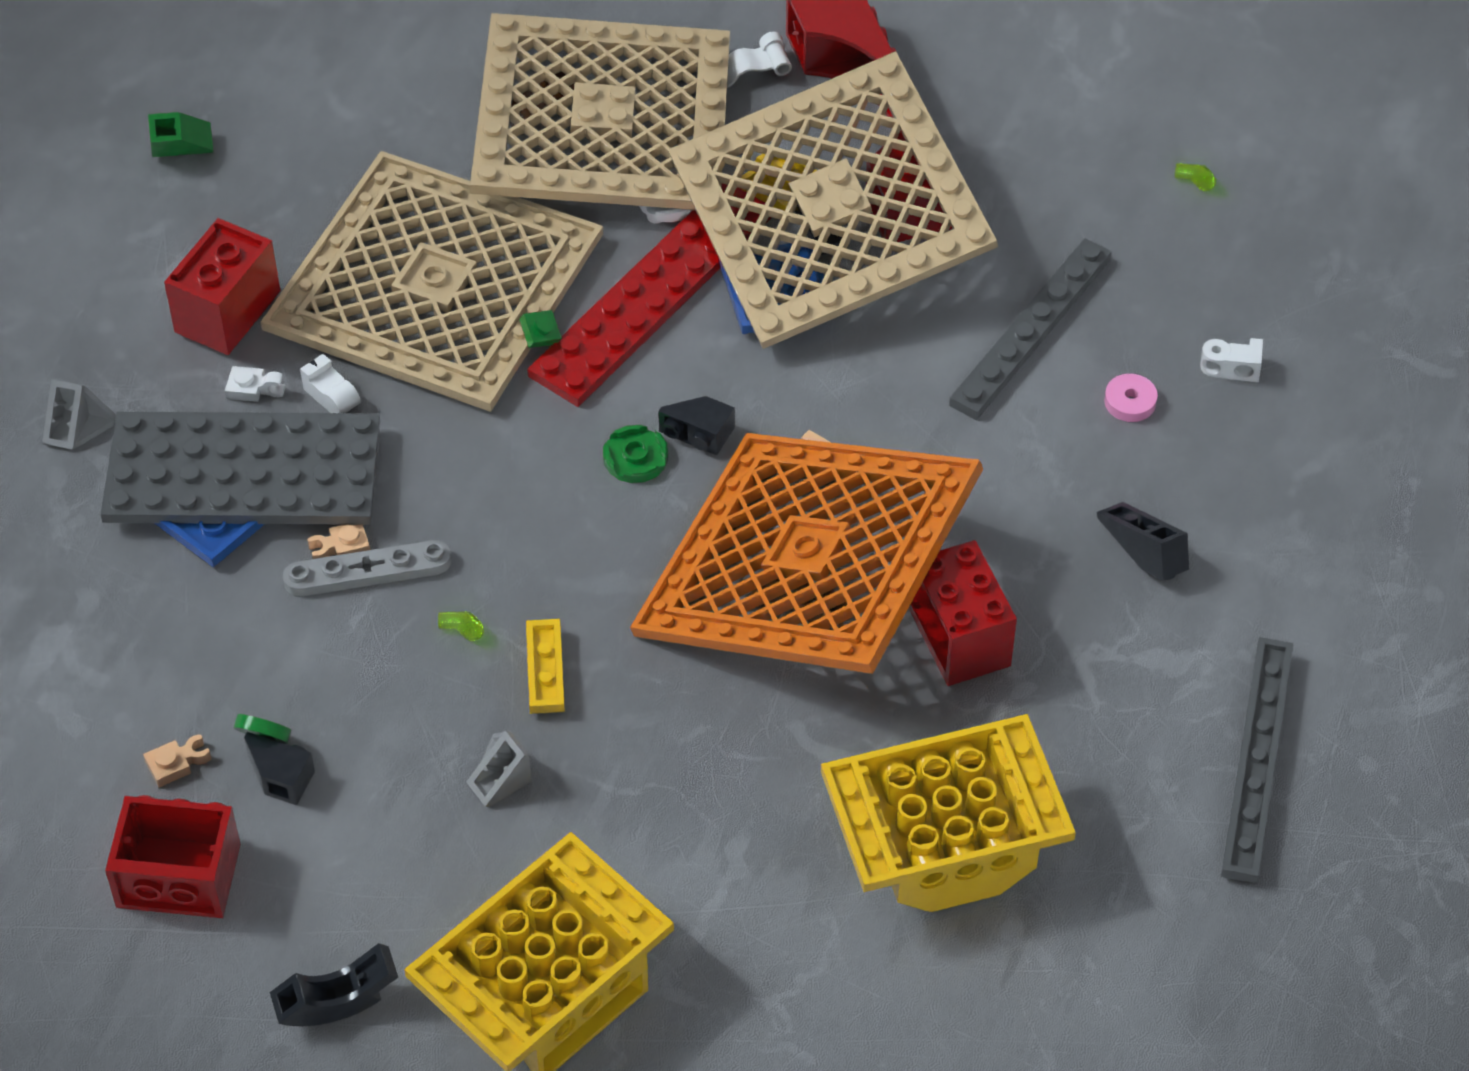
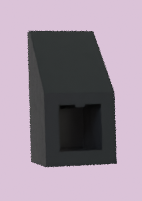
[658,396,735,455]
[244,732,315,806]

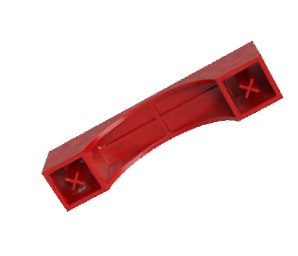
[786,0,952,242]

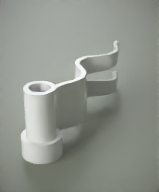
[696,32,792,88]

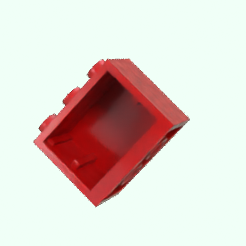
[164,218,281,355]
[908,540,1017,686]
[105,795,241,919]

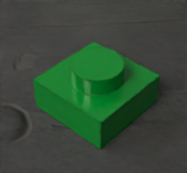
[519,310,562,348]

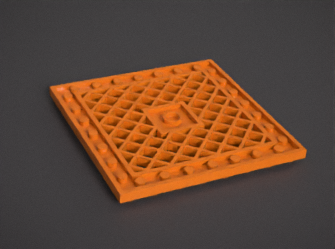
[630,433,983,674]

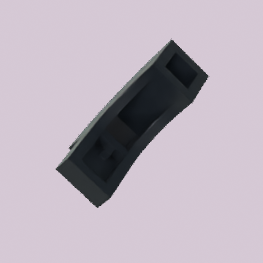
[269,943,398,1027]

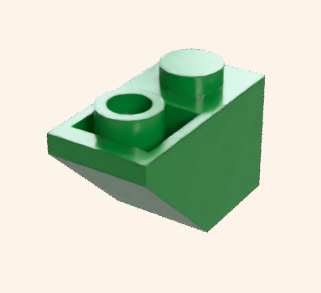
[148,112,214,158]

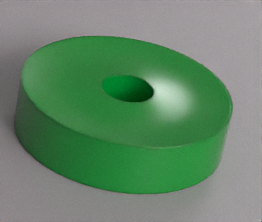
[233,714,292,744]

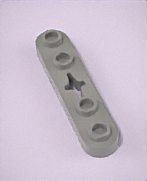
[282,540,452,596]

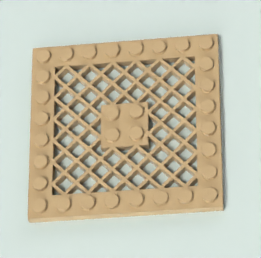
[470,13,730,210]
[668,51,998,349]
[261,151,603,412]

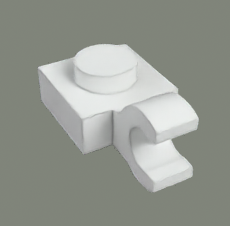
[225,366,286,402]

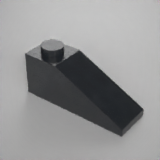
[1097,502,1189,580]

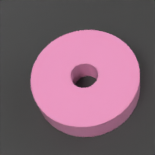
[1104,374,1158,422]

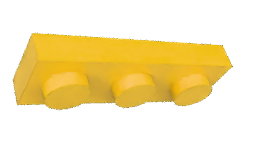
[526,619,565,714]

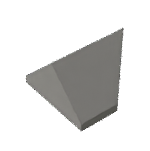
[42,379,116,450]
[466,730,532,807]

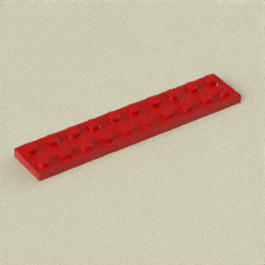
[527,183,774,407]

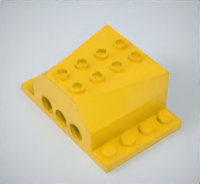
[821,714,1076,912]
[404,832,674,1071]

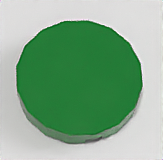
[603,425,668,483]

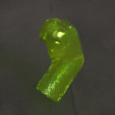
[1174,163,1216,191]
[438,611,484,641]

